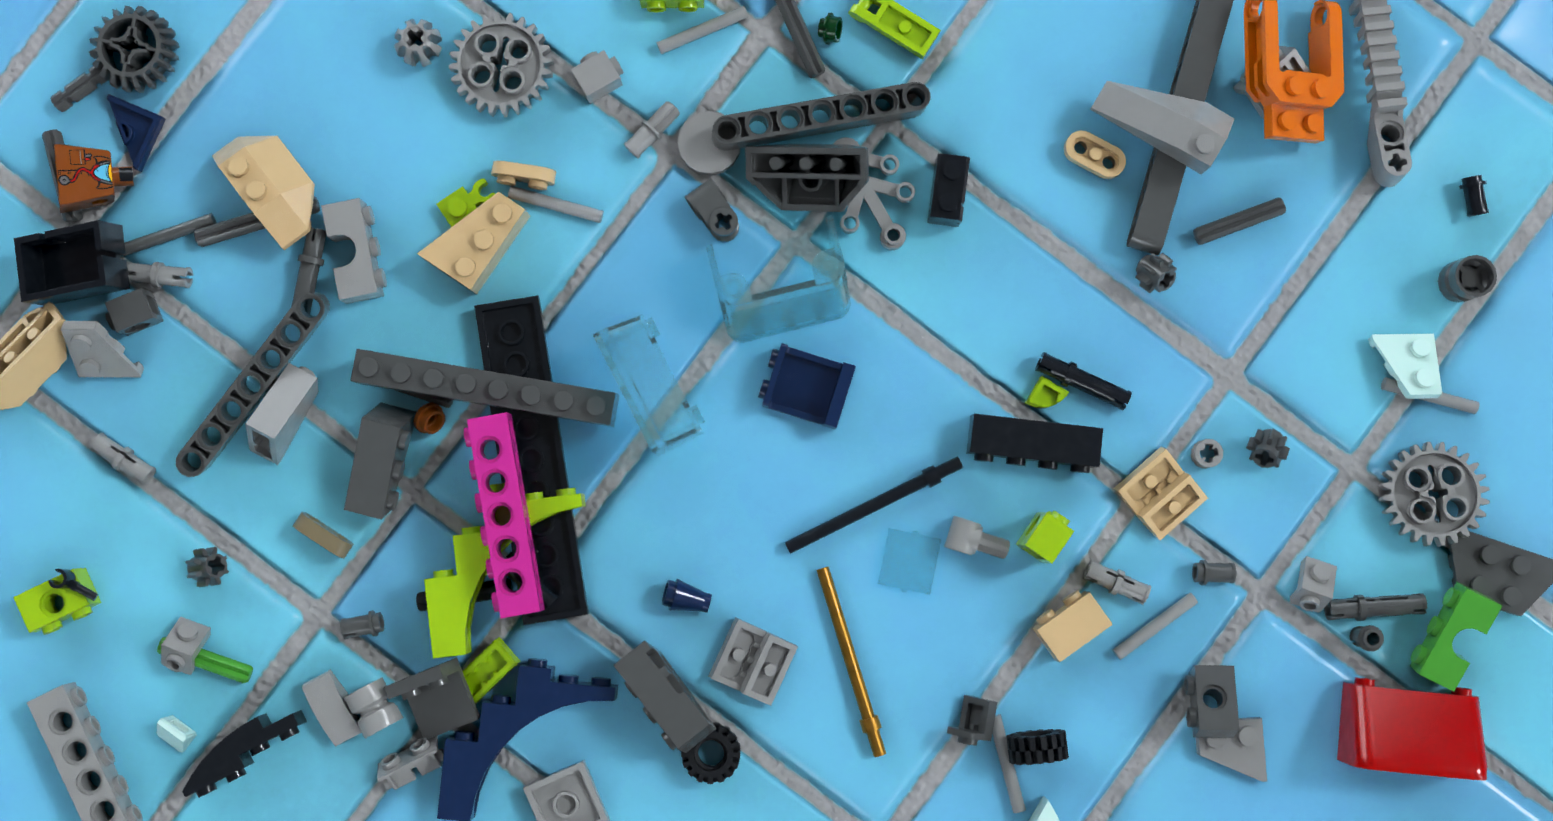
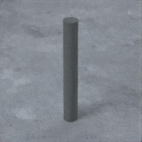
[123,213,216,256]

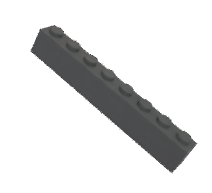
[351,349,620,427]

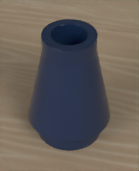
[662,579,712,613]

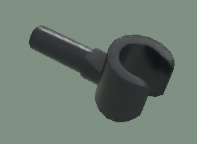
[48,569,98,601]

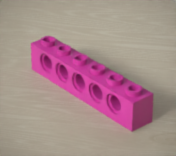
[464,412,545,619]

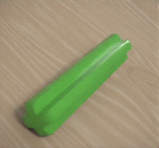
[157,637,253,683]

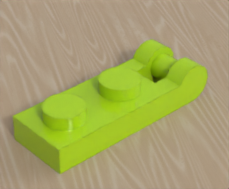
[848,0,941,60]

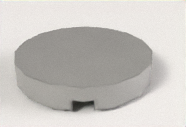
[677,111,740,175]

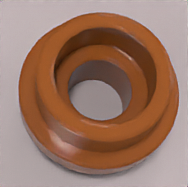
[414,402,445,434]

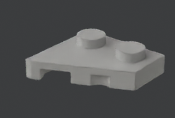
[61,321,144,377]

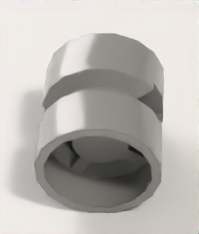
[344,677,404,738]

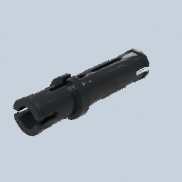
[1035,352,1132,410]

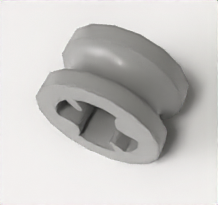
[1191,439,1223,469]

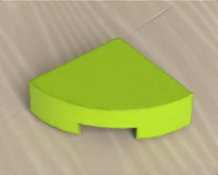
[1024,376,1069,408]

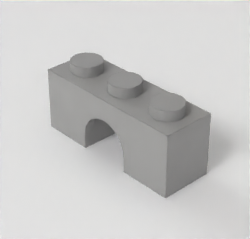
[321,198,387,304]

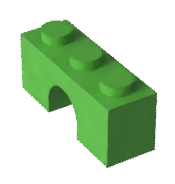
[1410,581,1502,692]

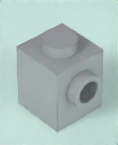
[571,50,624,104]

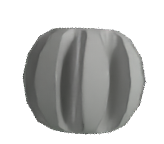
[394,19,442,67]

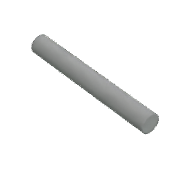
[656,6,748,54]
[508,186,604,223]
[1381,377,1479,414]
[1113,593,1198,660]
[992,714,1026,813]

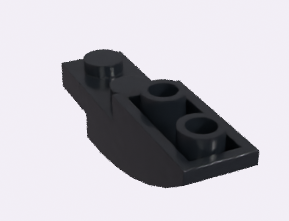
[182,710,307,798]

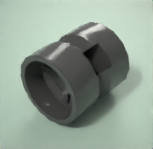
[1438,255,1497,303]

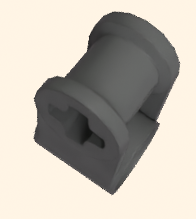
[685,178,739,242]

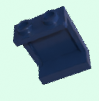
[758,343,856,429]

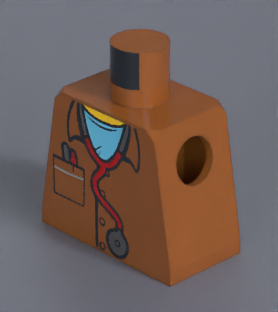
[54,144,134,213]

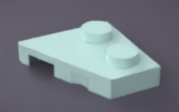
[1368,334,1442,399]

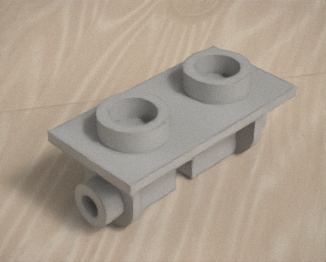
[377,736,444,790]

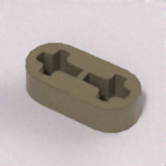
[293,511,354,559]

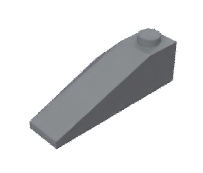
[1090,81,1234,174]

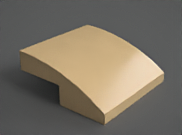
[1113,447,1208,540]

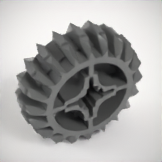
[89,6,180,93]

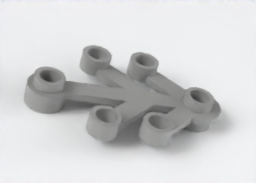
[833,137,915,250]

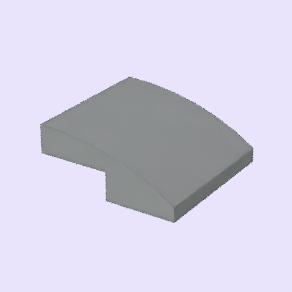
[708,617,798,706]

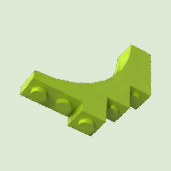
[424,483,586,659]

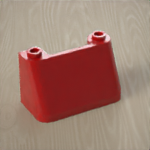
[1337,677,1488,781]

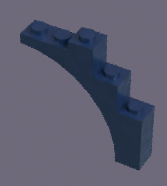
[437,658,618,821]

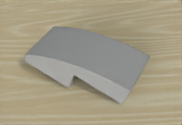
[302,670,362,747]

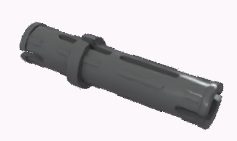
[291,227,326,314]
[1324,593,1427,621]

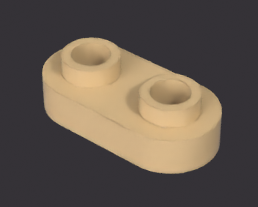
[1064,130,1126,179]
[491,161,556,190]

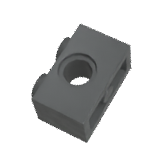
[1184,665,1240,738]

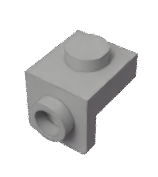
[1290,556,1337,613]
[161,617,211,675]

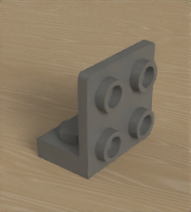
[384,657,480,739]

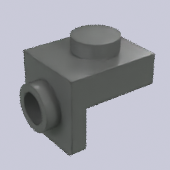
[947,695,998,746]

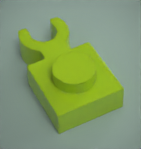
[436,179,495,227]

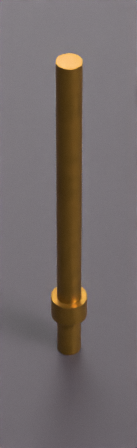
[816,566,886,757]

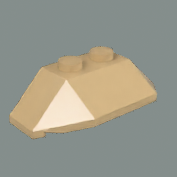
[212,136,315,250]
[0,302,67,410]

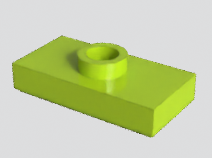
[462,637,521,704]

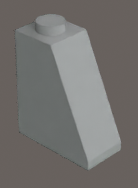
[245,363,319,465]

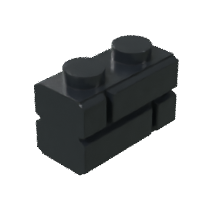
[927,153,970,227]

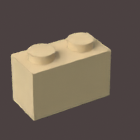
[1032,590,1113,662]

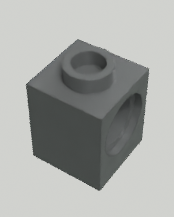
[105,288,164,336]

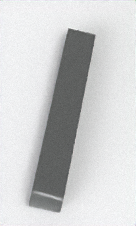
[712,82,930,151]
[176,292,330,477]

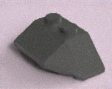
[745,144,869,212]

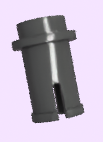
[1192,560,1237,585]
[340,610,384,639]
[1350,625,1384,651]

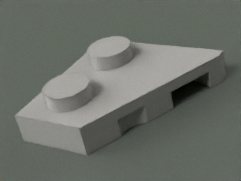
[1196,717,1267,782]

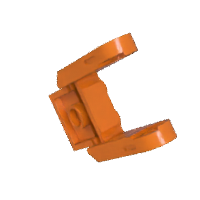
[1244,0,1344,144]

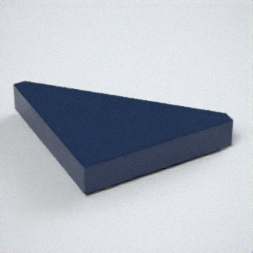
[107,94,166,172]

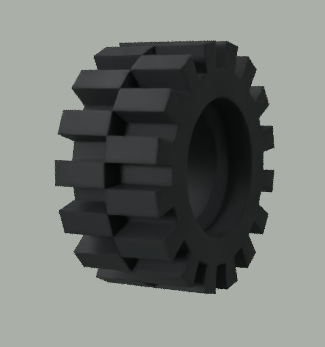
[681,722,741,784]
[1006,729,1069,765]

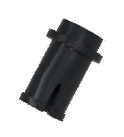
[1459,175,1489,217]

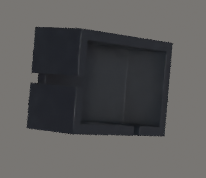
[14,220,130,306]

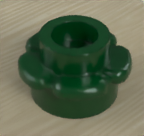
[818,13,843,45]

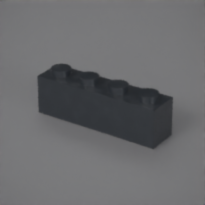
[966,413,1103,473]

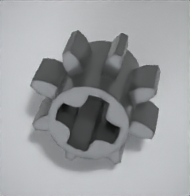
[1135,253,1177,293]
[1246,429,1290,468]
[185,547,229,587]

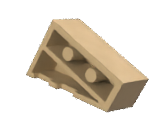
[417,192,530,295]

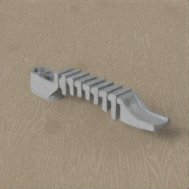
[1349,0,1412,187]

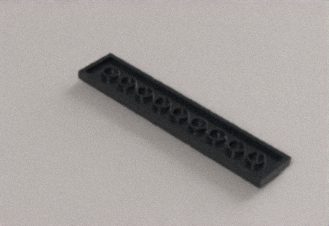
[474,295,589,625]

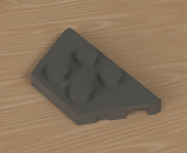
[1448,531,1553,616]

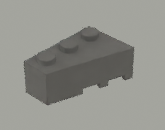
[344,402,416,520]
[613,641,717,753]

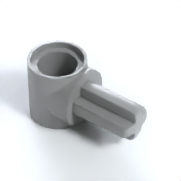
[944,516,1010,559]

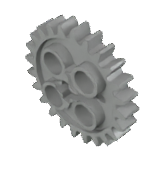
[449,12,554,117]
[1378,442,1490,547]

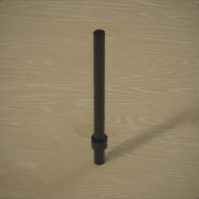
[785,456,963,554]

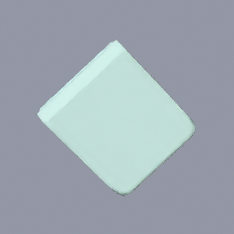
[157,715,197,753]
[1029,796,1060,821]

